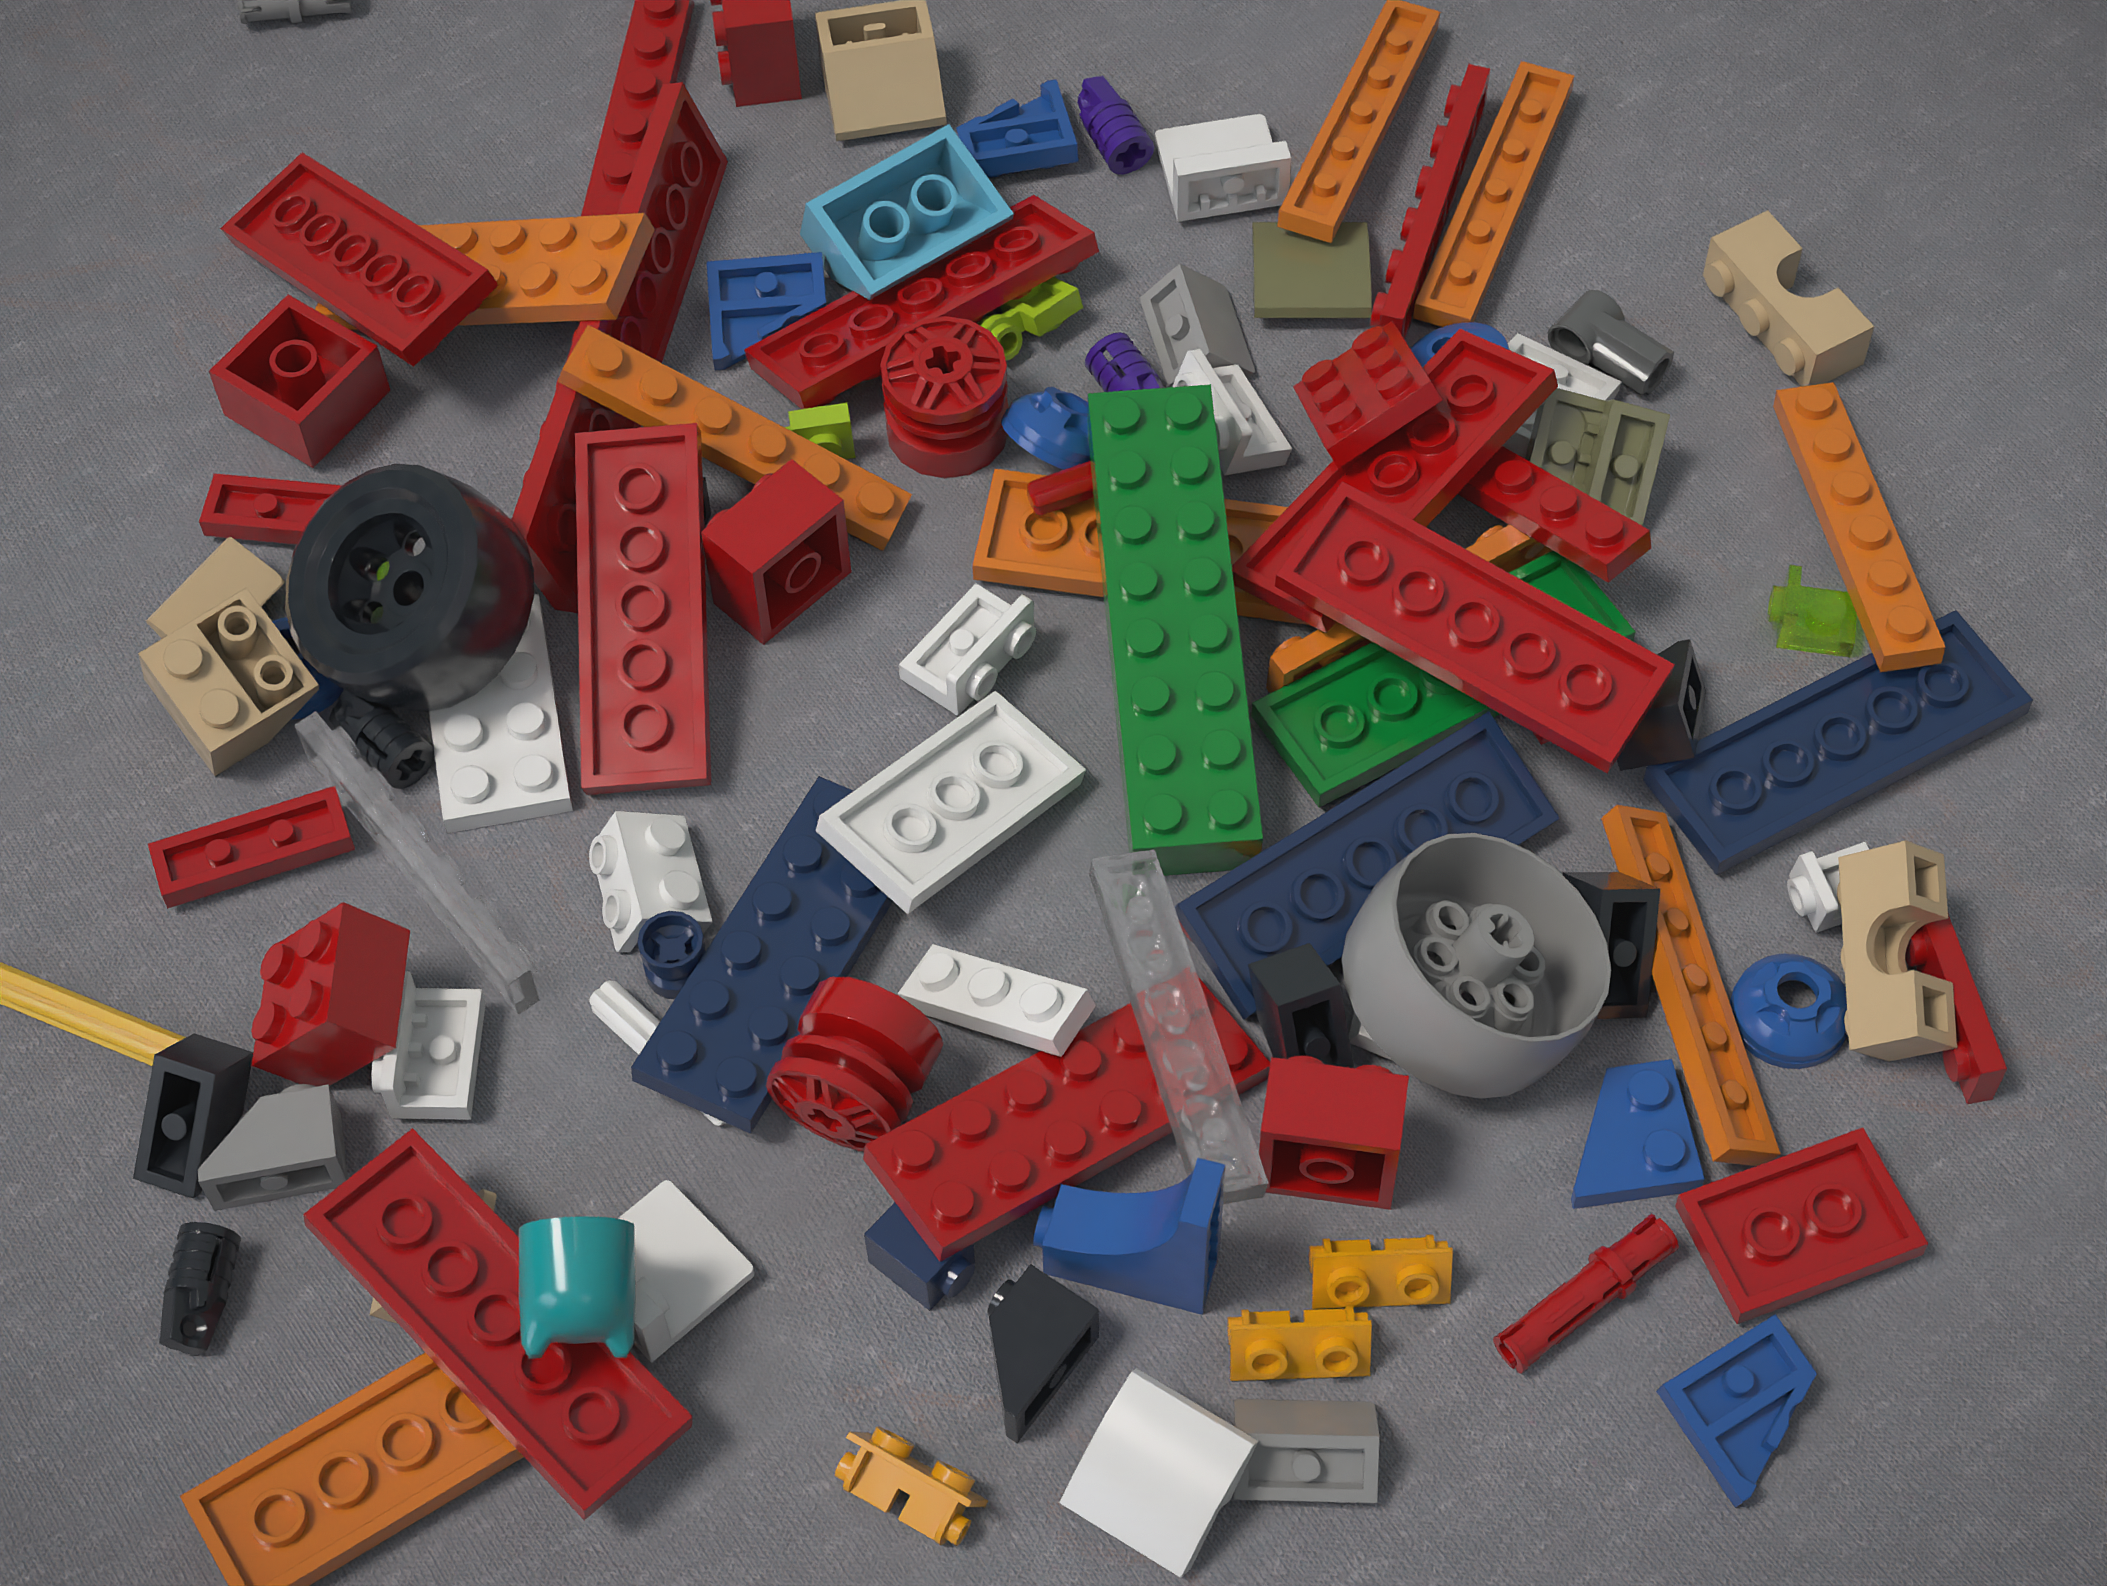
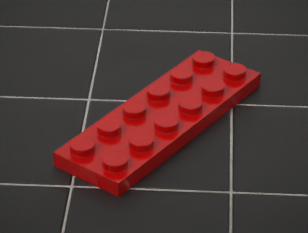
[220,152,499,367]
[744,195,1099,409]
[1232,329,1558,633]
[575,423,711,795]
[1275,481,1675,774]
[863,970,1270,1262]
[303,1128,693,1521]

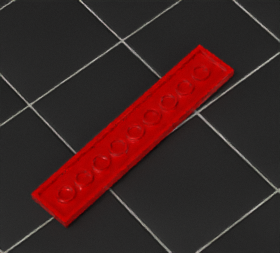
[511,82,728,613]

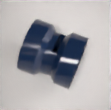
[637,911,706,999]

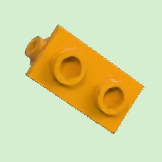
[1309,1234,1453,1309]
[1227,1306,1372,1381]
[835,1426,989,1546]

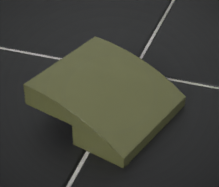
[1252,222,1372,318]
[1525,388,1670,525]

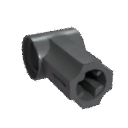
[1548,290,1674,395]

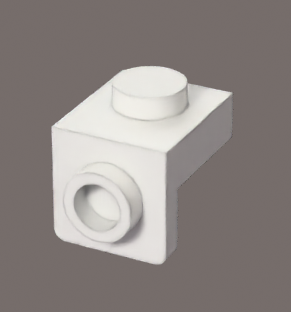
[1787,842,1869,933]

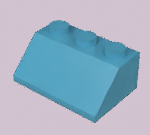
[800,124,1014,300]

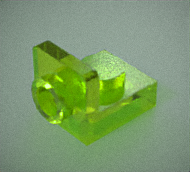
[1767,564,1857,658]

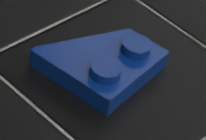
[956,79,1078,178]
[706,252,827,371]
[1571,1059,1705,1209]
[1656,1314,1817,1508]

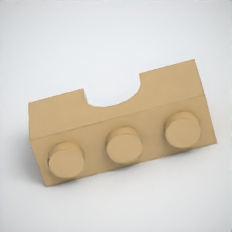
[1703,210,1874,387]
[1837,840,1957,1061]

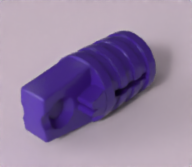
[1077,76,1154,175]
[1085,332,1164,392]

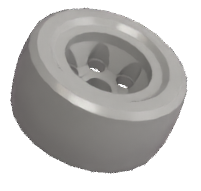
[1342,833,1611,1099]

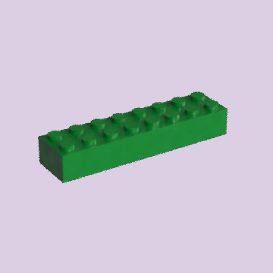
[1087,384,1263,878]

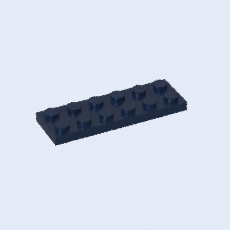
[1643,610,2033,875]
[1172,712,1560,1020]
[631,776,893,1134]

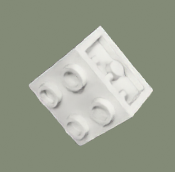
[1155,114,1291,222]
[618,1180,754,1363]

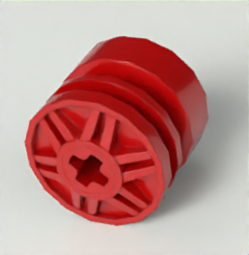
[880,316,1009,478]
[766,977,944,1152]

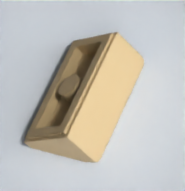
[146,537,285,639]

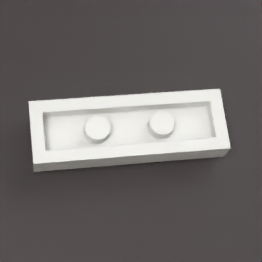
[897,944,1096,1057]

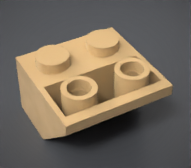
[815,0,947,141]
[138,587,319,776]

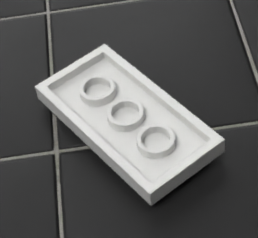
[429,594,573,834]
[816,690,1086,914]

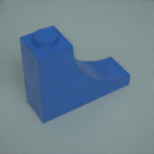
[1033,1157,1225,1315]

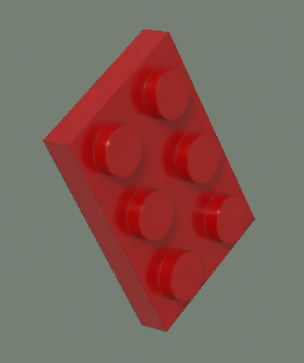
[1293,321,1443,468]
[1675,1127,1928,1324]

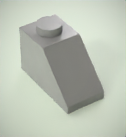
[198,1084,348,1211]

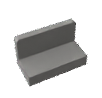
[1139,263,1255,387]
[1234,1399,1380,1503]

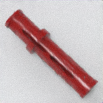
[1493,1214,1679,1373]

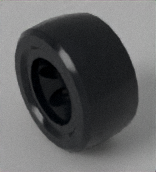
[285,464,534,712]

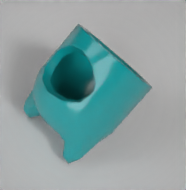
[519,1216,636,1359]

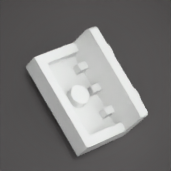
[1173,349,1292,475]
[899,583,1036,716]
[589,811,713,952]
[371,971,486,1120]

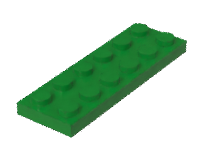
[1251,551,1636,808]

